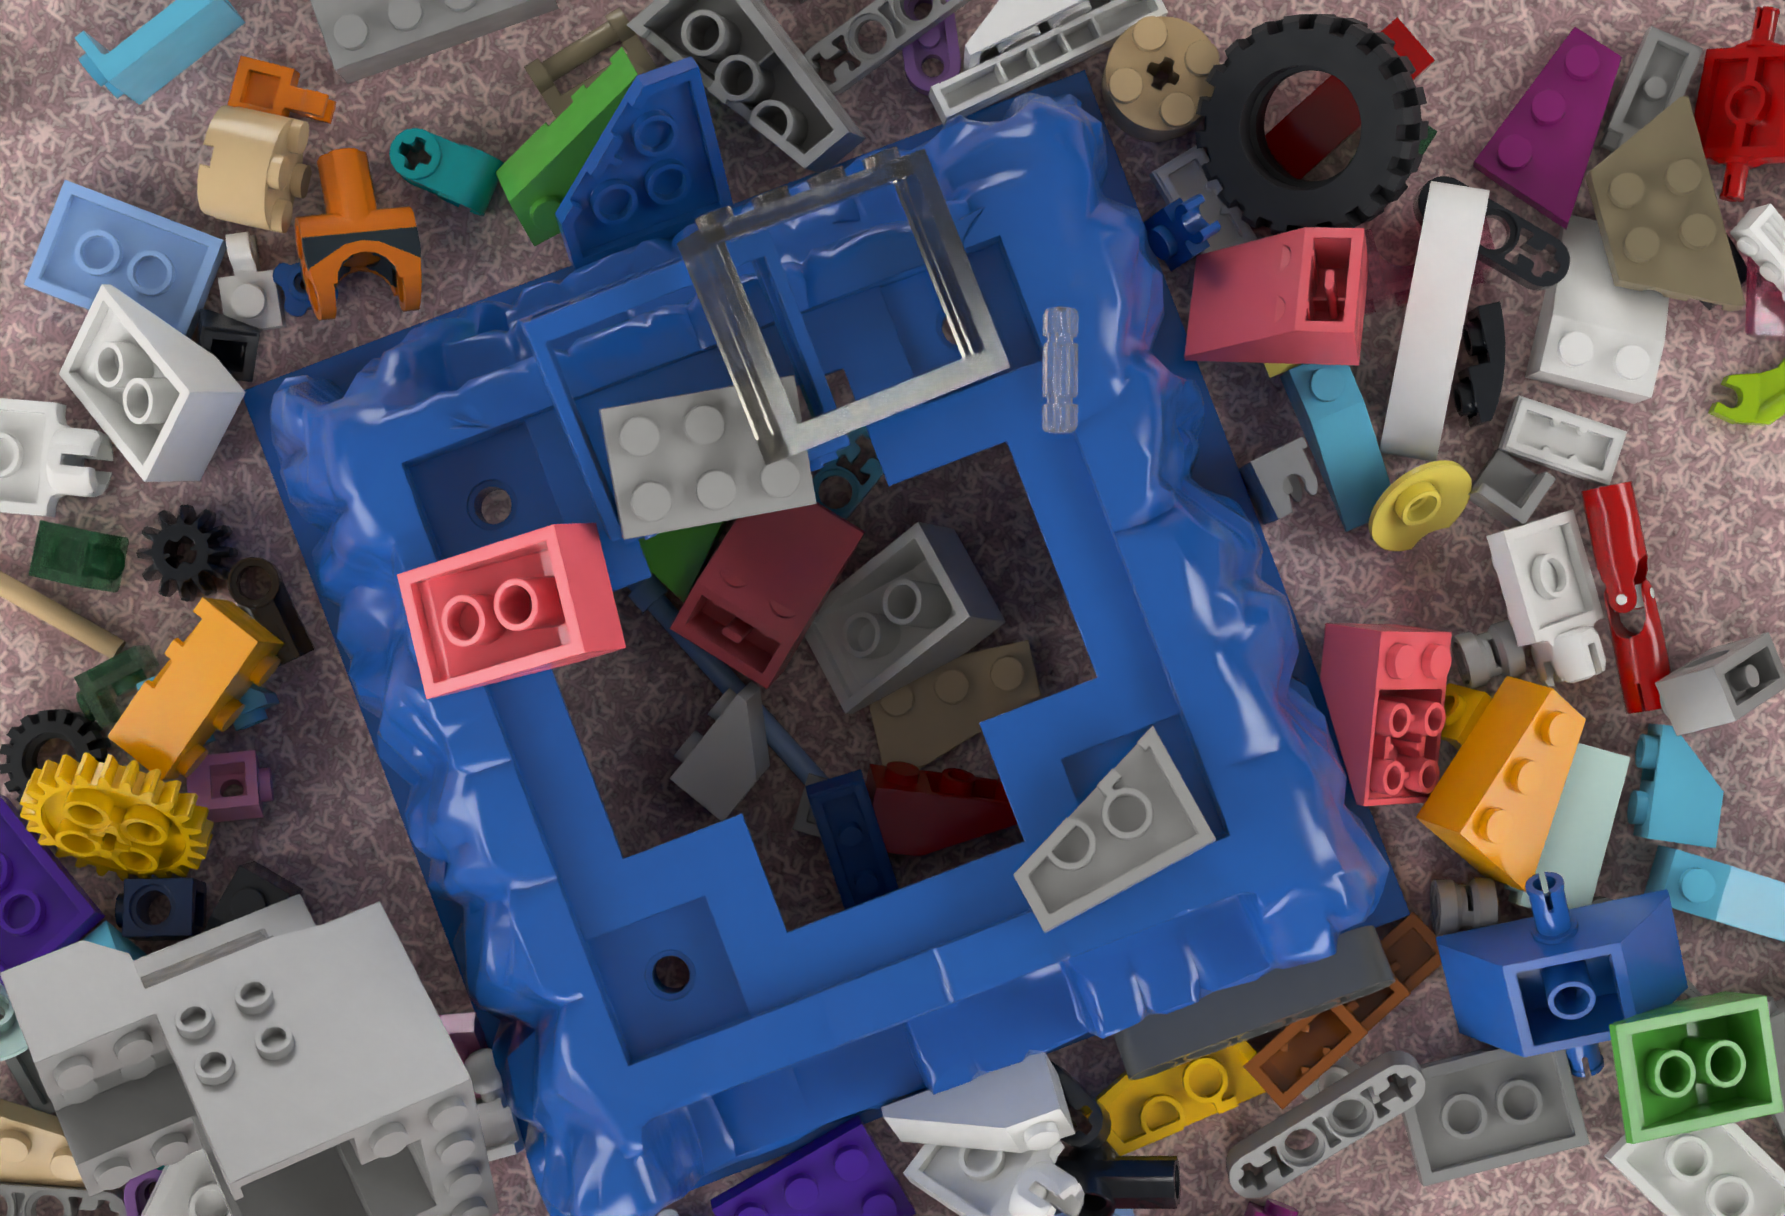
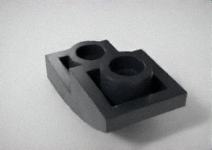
[1453,301,1506,427]

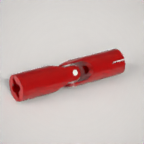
[1581,481,1672,714]

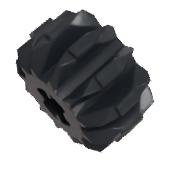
[136,505,238,602]

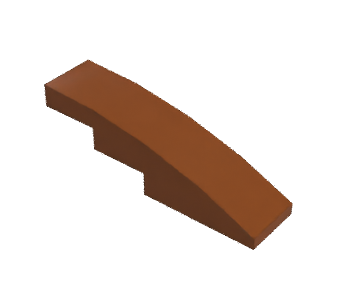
[1243,911,1442,1110]

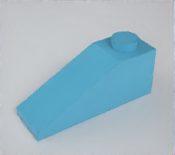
[1280,364,1391,532]
[1644,845,1785,942]

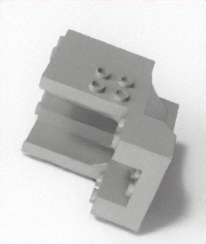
[0,894,499,1216]

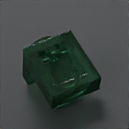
[29,520,129,593]
[74,645,159,728]

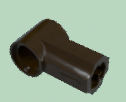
[227,557,316,667]

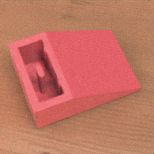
[1184,227,1369,366]
[669,502,865,689]
[1320,623,1452,806]

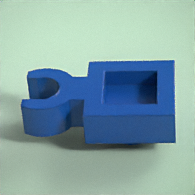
[1143,194,1221,271]

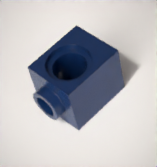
[115,878,207,941]

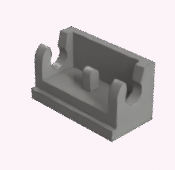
[1239,436,1318,525]

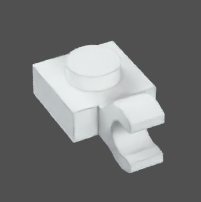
[218,231,286,331]

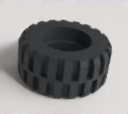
[1195,14,1429,235]

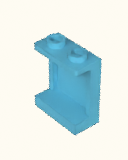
[74,0,245,105]

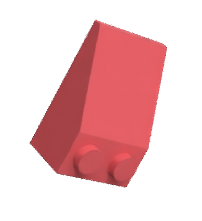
[397,523,626,699]

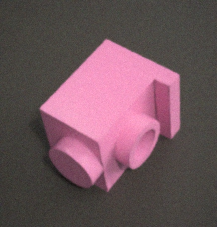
[186,750,274,823]

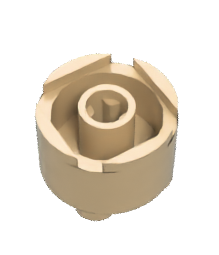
[1101,16,1220,143]
[197,105,312,234]

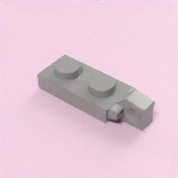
[1600,26,1703,155]

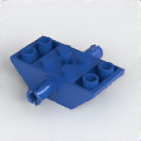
[1436,872,1688,1078]

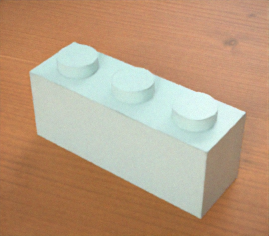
[1504,743,1631,909]

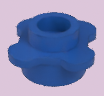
[273,262,339,317]

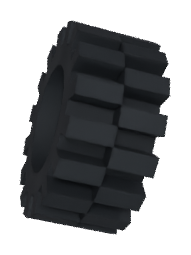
[0,709,112,802]

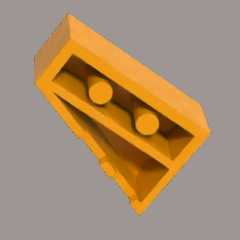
[107,597,285,780]
[1416,676,1586,892]

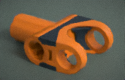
[295,148,422,321]

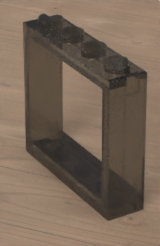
[677,146,1011,465]

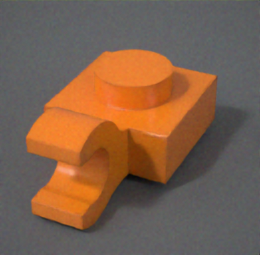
[227,56,337,124]

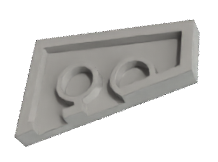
[1013,726,1216,933]

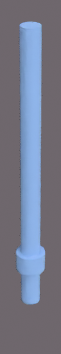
[627,574,829,785]

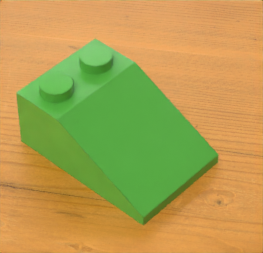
[1609,991,1784,1144]

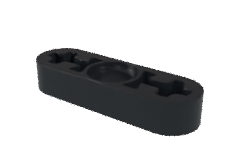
[1413,176,1570,291]

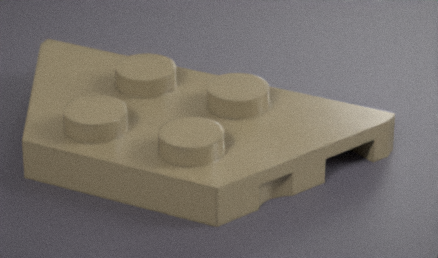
[1585,95,1746,312]

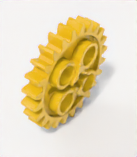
[20,753,214,881]

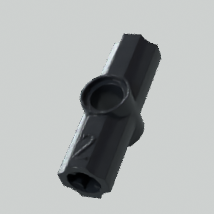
[1054,1145,1181,1216]

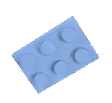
[24,180,227,339]

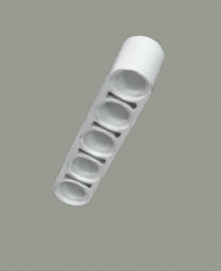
[1380,181,1490,462]

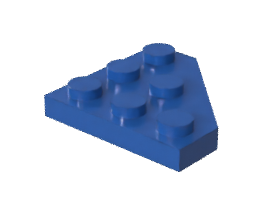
[555,56,734,270]

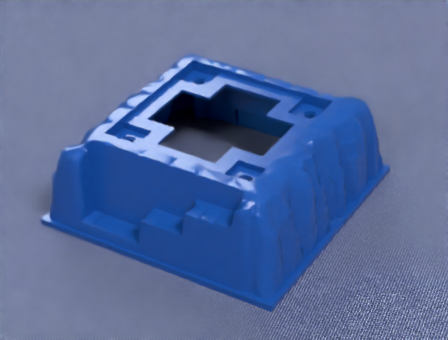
[243,70,1410,1216]

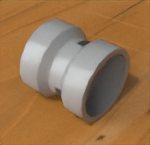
[1451,620,1526,689]
[1430,877,1498,936]

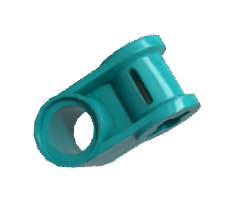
[389,128,504,216]

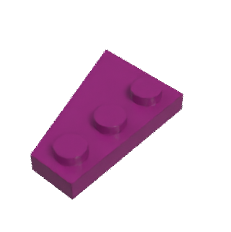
[1473,27,1622,230]

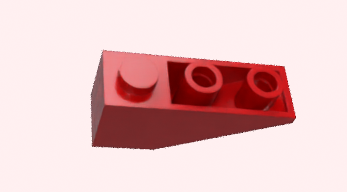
[866,761,1017,856]

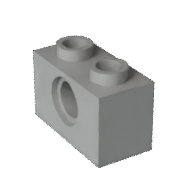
[1655,632,1785,736]

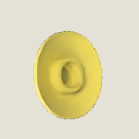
[1368,460,1472,551]

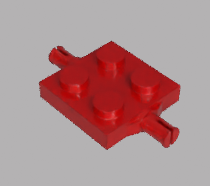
[1694,6,1785,202]

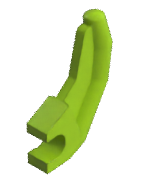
[1708,357,1785,426]

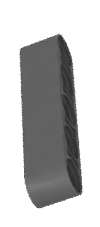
[1113,925,1396,1080]

